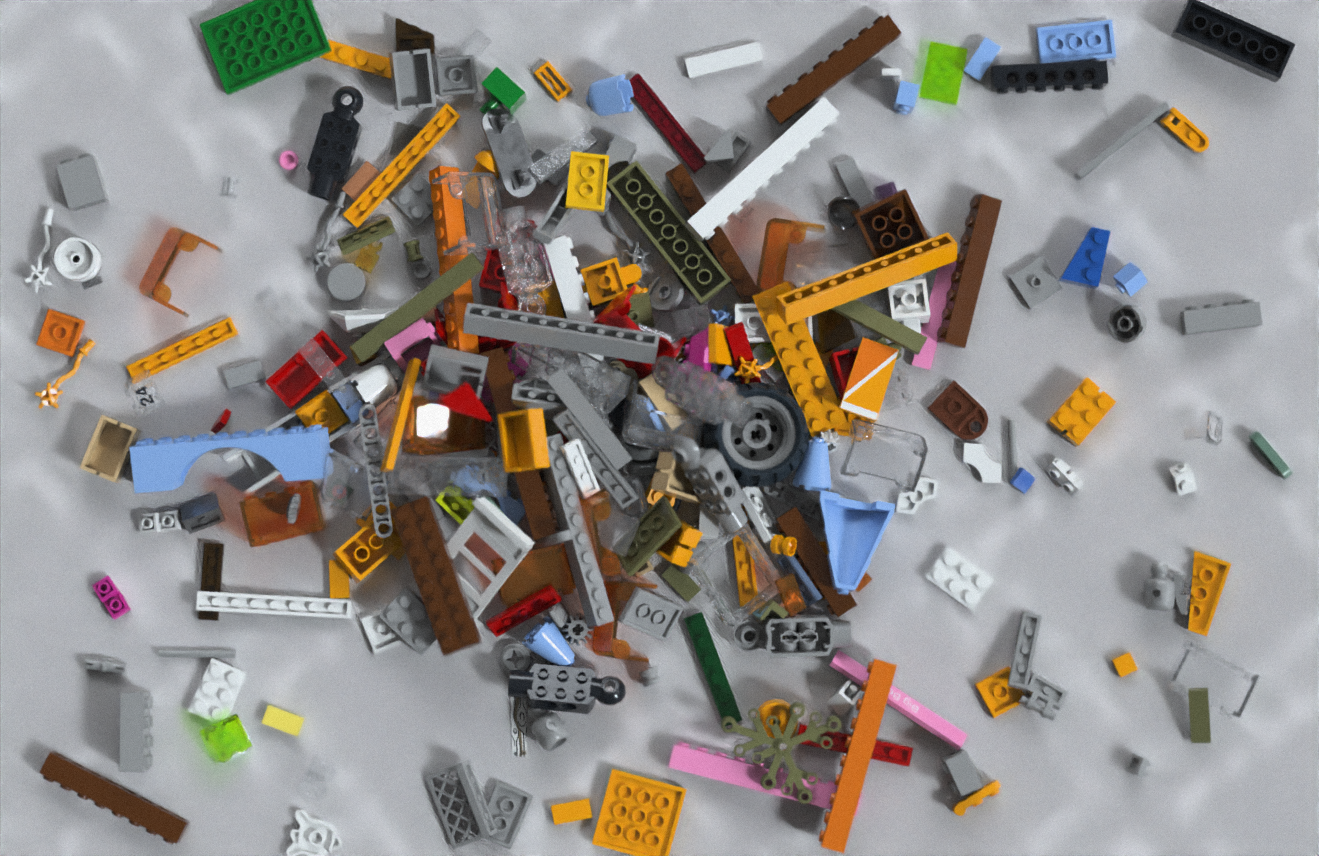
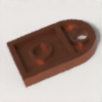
[928,380,988,440]

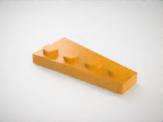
[1188,551,1232,637]

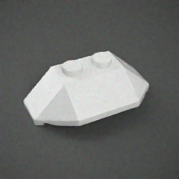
[327,308,399,338]

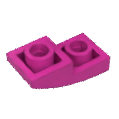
[92,575,131,620]

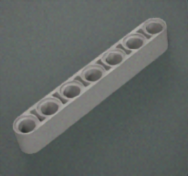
[359,404,392,538]

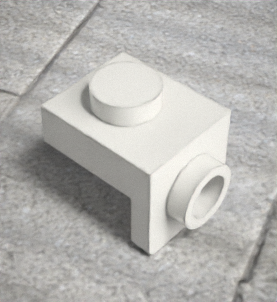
[1169,463,1197,496]

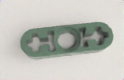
[1249,431,1292,480]

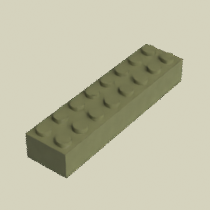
[606,160,731,307]

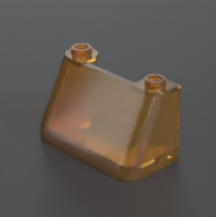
[402,396,485,455]
[578,488,621,576]
[491,543,577,608]

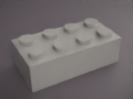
[119,692,154,772]

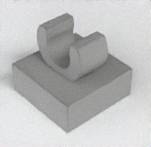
[1125,753,1151,778]

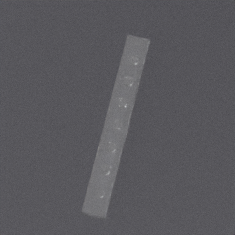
[255,285,362,409]

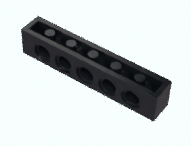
[990,61,1108,94]

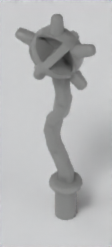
[306,191,346,272]
[605,207,651,268]

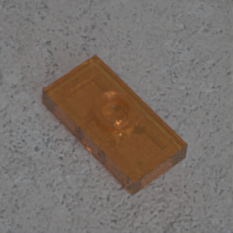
[775,573,806,616]

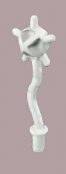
[24,209,54,293]

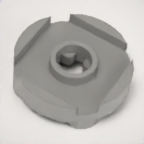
[648,273,686,313]

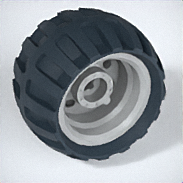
[704,382,808,487]

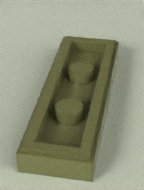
[337,216,396,255]
[1188,688,1211,743]

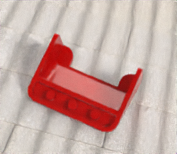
[420,347,493,422]

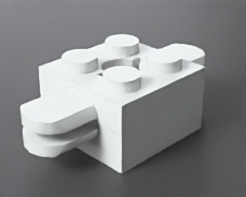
[886,277,930,334]

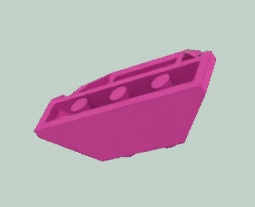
[681,327,712,401]

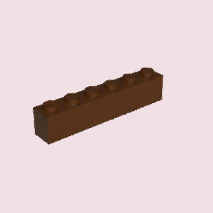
[775,507,857,617]

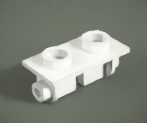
[1045,457,1084,496]

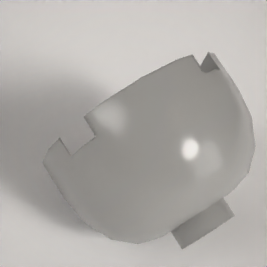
[1107,304,1147,343]

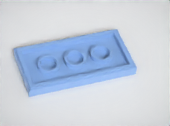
[1036,20,1116,63]

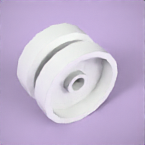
[54,238,101,282]

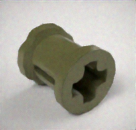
[403,240,424,263]

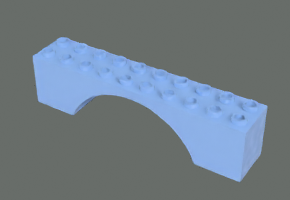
[129,424,333,493]

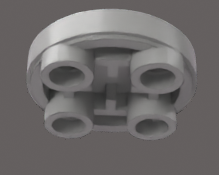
[327,263,366,302]

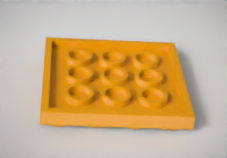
[592,768,687,856]

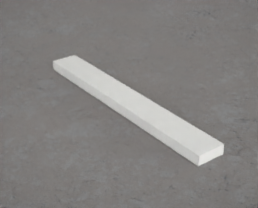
[195,591,352,619]

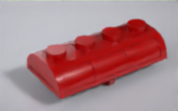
[265,330,348,409]

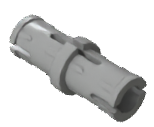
[85,657,126,675]

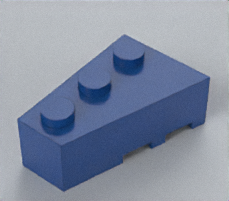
[1058,227,1111,289]

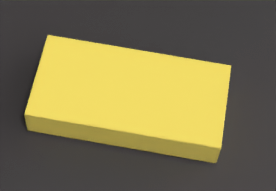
[262,705,305,737]

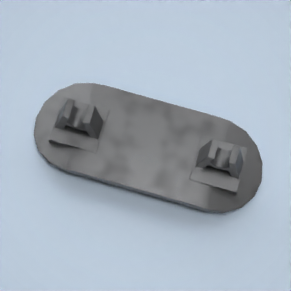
[481,109,537,197]

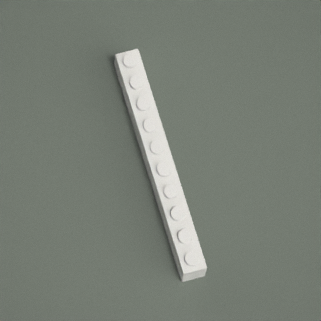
[684,97,840,242]

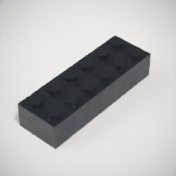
[1171,0,1295,82]

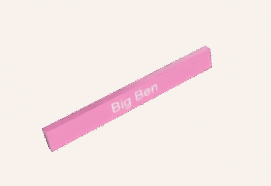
[830,650,967,751]

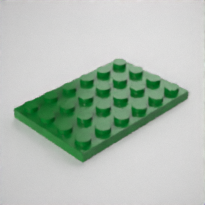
[199,0,332,95]

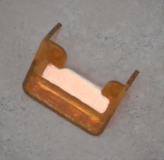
[756,218,826,292]
[139,227,223,318]
[592,580,657,662]

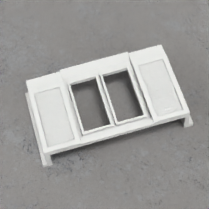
[410,497,535,621]

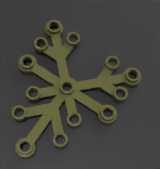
[721,701,841,804]

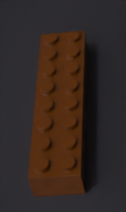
[390,496,483,657]

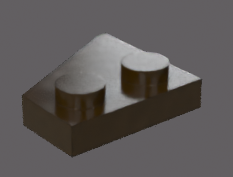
[395,18,435,55]

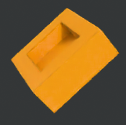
[1111,652,1138,678]

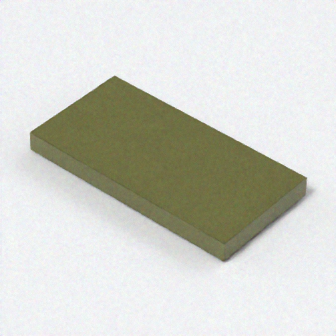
[612,496,682,577]

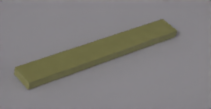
[351,252,484,362]

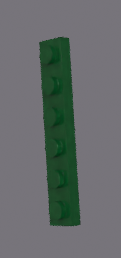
[684,612,742,727]

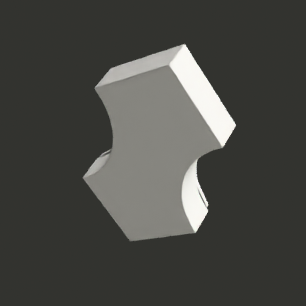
[963,443,1002,483]
[895,477,939,515]

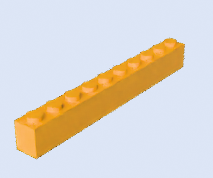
[777,232,957,325]

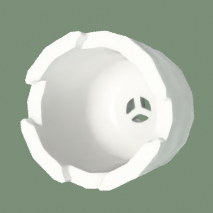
[348,364,398,412]

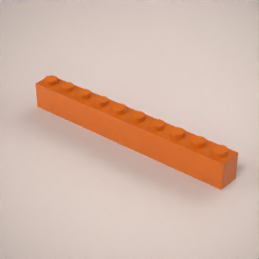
[429,166,479,355]
[818,658,897,853]

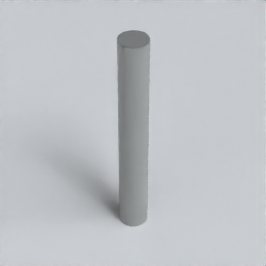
[1007,420,1018,478]

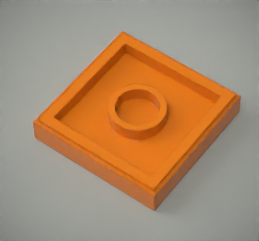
[36,309,86,357]

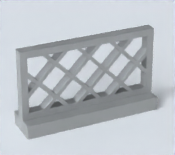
[425,760,497,849]

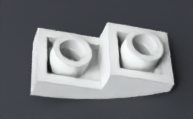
[138,510,181,534]

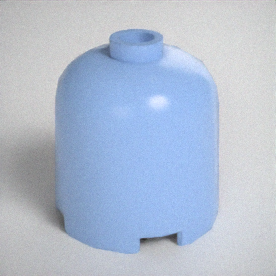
[586,74,634,116]

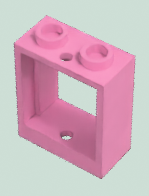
[384,317,443,373]

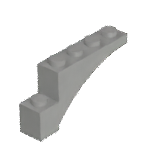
[533,179,575,245]

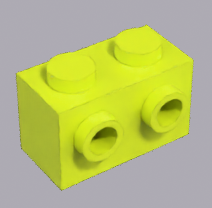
[435,484,475,525]

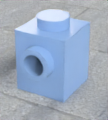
[1113,262,1148,297]

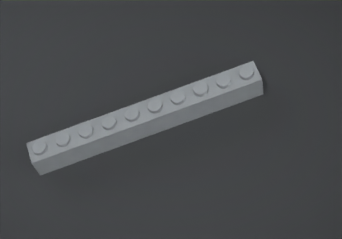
[463,303,660,364]
[542,433,614,627]

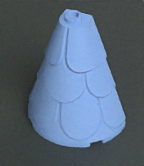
[819,490,895,595]

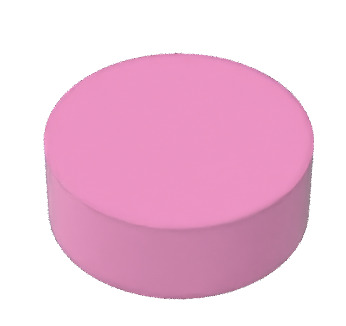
[279,151,299,170]

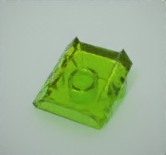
[199,714,253,764]

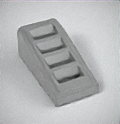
[548,601,569,628]

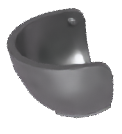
[827,196,860,230]

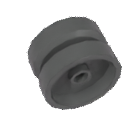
[622,433,665,476]

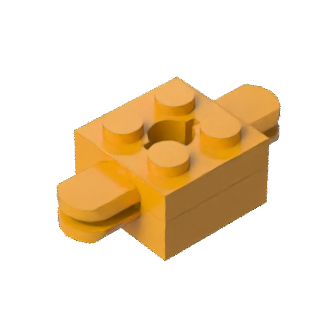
[580,257,642,308]

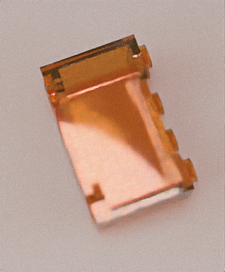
[239,480,329,548]

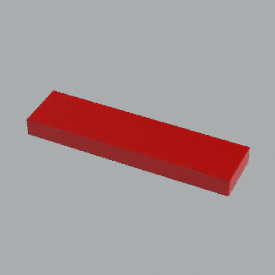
[724,322,761,384]
[486,584,562,637]

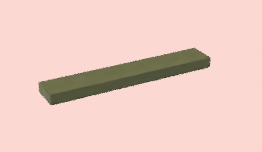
[831,299,928,355]

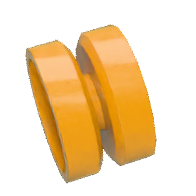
[755,698,798,738]

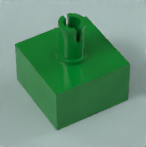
[479,67,527,114]

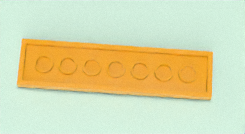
[752,281,847,437]

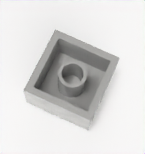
[940,749,983,796]

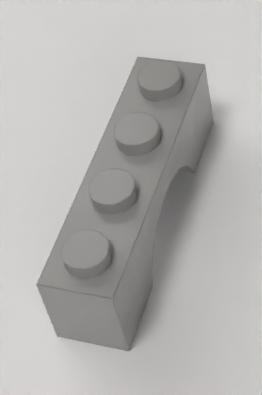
[594,135,637,216]

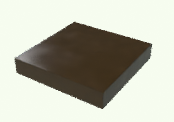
[812,309,857,354]

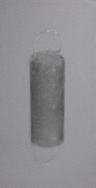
[77,275,107,290]

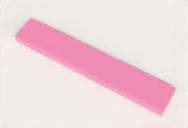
[911,261,957,370]

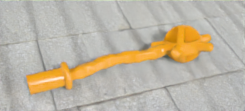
[35,339,96,409]
[734,355,779,383]

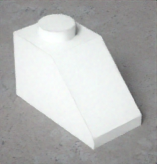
[827,678,863,717]

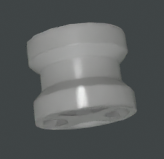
[639,666,662,687]

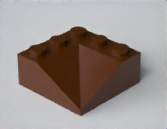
[850,189,929,260]

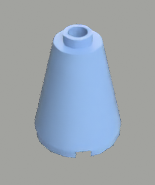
[793,437,831,491]
[522,616,575,667]

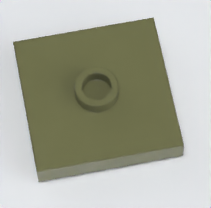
[611,292,655,330]

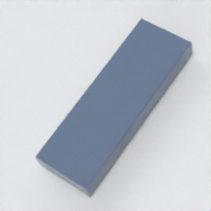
[775,554,823,607]

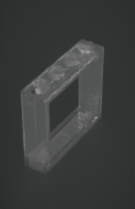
[687,523,786,627]

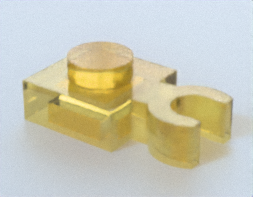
[354,242,383,274]

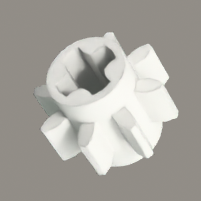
[819,429,841,453]

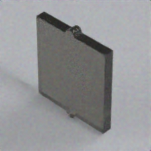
[390,122,423,156]

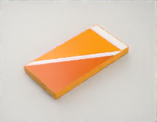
[839,337,899,422]

